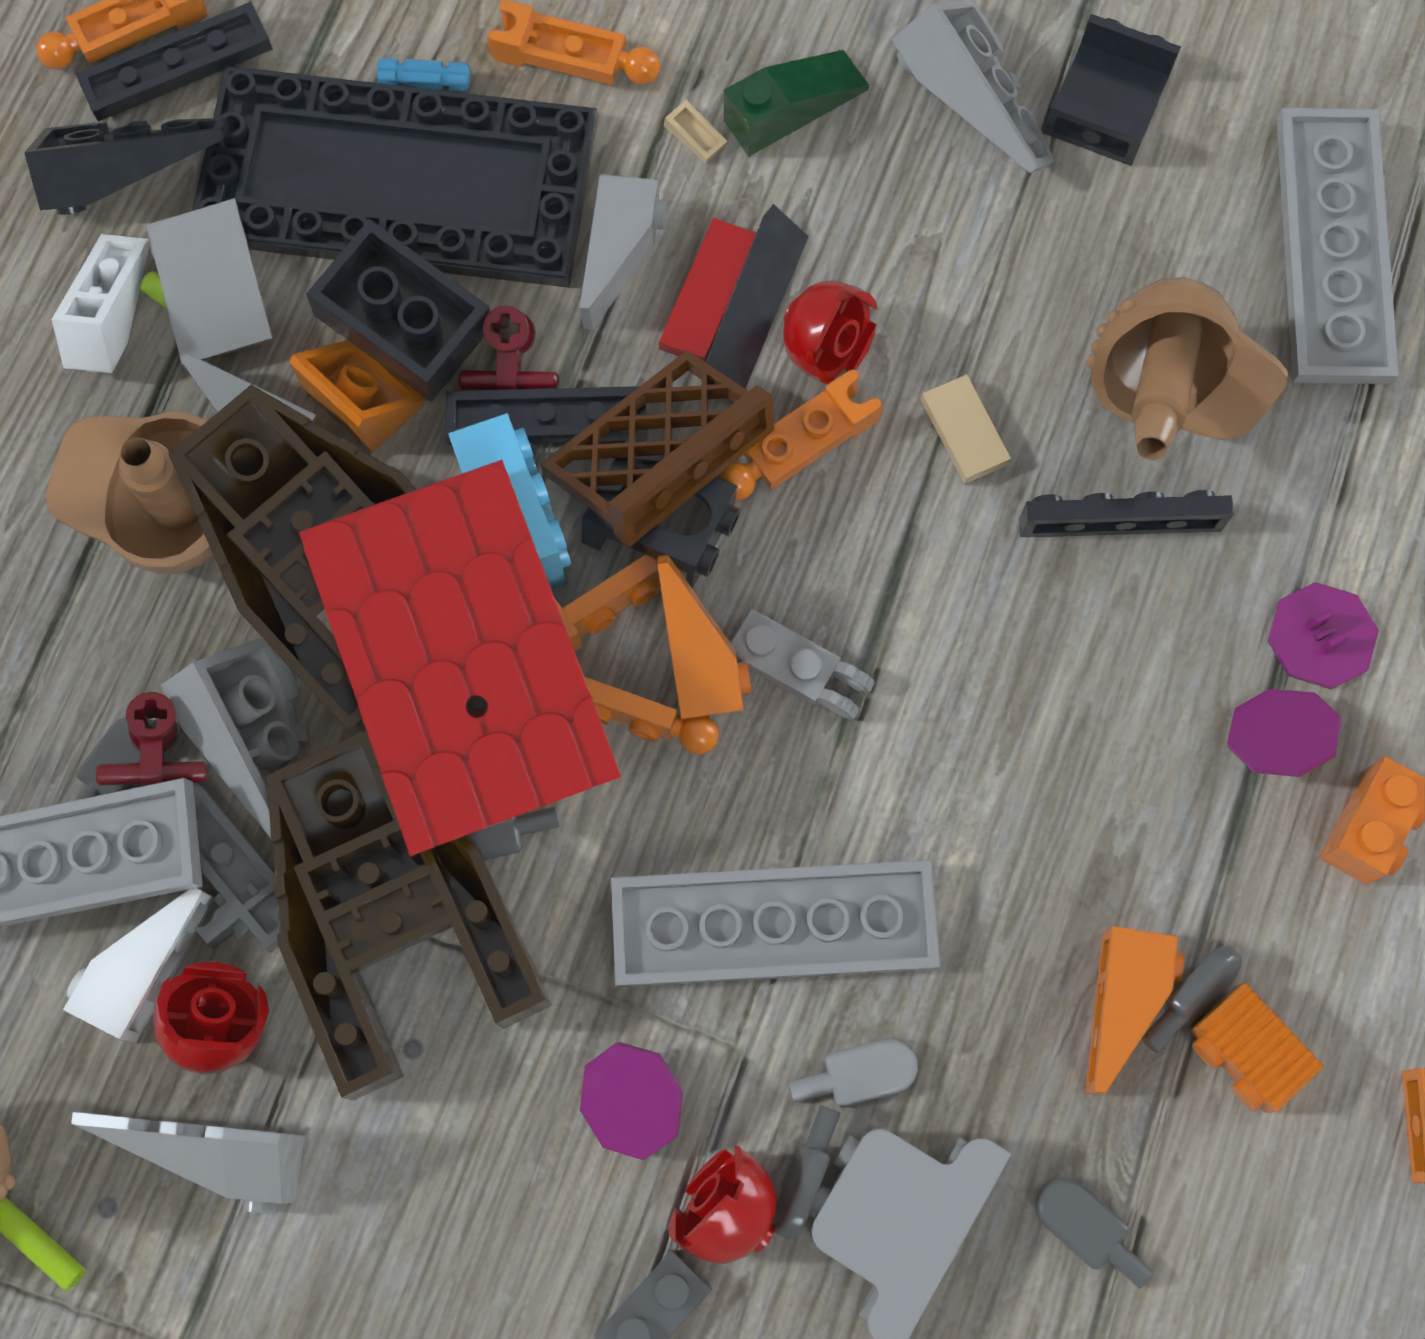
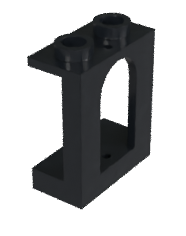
[582,439,741,589]

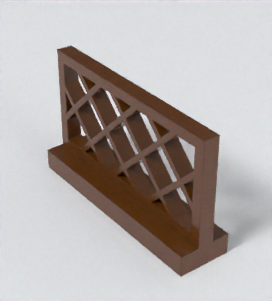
[540,350,774,547]

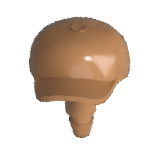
[1086,277,1288,460]
[46,411,214,574]

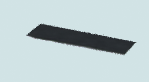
[706,203,809,404]

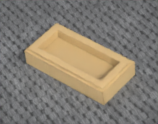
[921,374,1011,484]

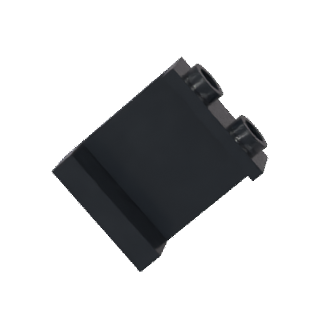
[1043,14,1181,166]

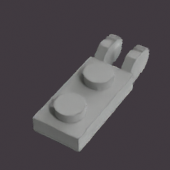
[731,609,875,720]

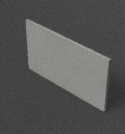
[146,198,273,367]

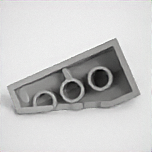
[891,0,1056,173]
[160,638,309,838]
[71,1112,305,1214]

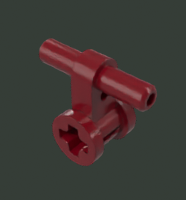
[459,305,559,390]
[96,692,207,787]

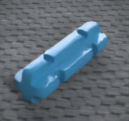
[377,58,471,91]

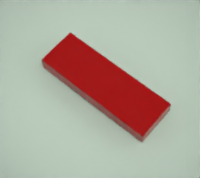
[659,218,756,362]

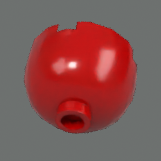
[783,280,877,384]
[153,962,269,1075]
[668,1146,777,1264]

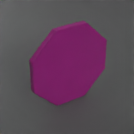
[1267,582,1379,690]
[1227,689,1342,777]
[580,1042,684,1160]

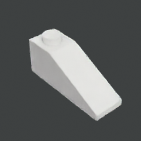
[51,234,150,373]
[63,888,215,1043]

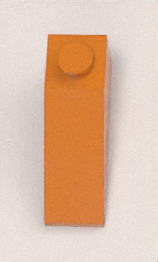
[657,555,752,719]
[1085,926,1184,1096]

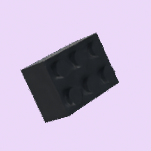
[306,219,490,402]

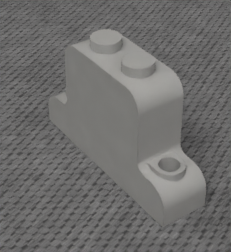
[809,1129,1012,1339]

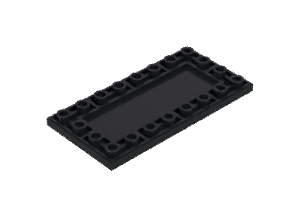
[192,65,598,288]

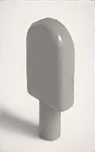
[788,1039,918,1108]

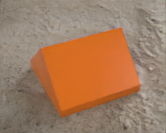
[289,340,426,454]

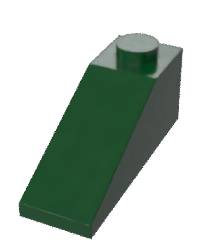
[723,49,869,157]

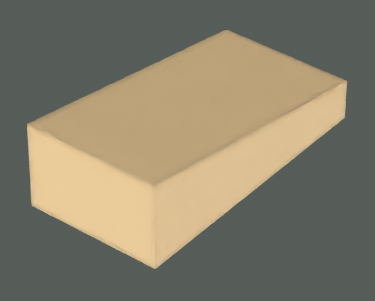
[664,99,728,164]

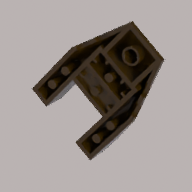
[169,384,417,731]
[267,730,552,1100]

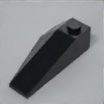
[24,118,230,215]

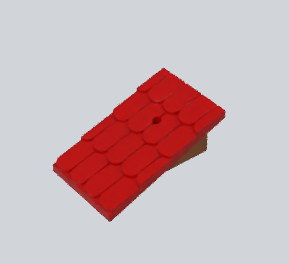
[299,459,621,856]

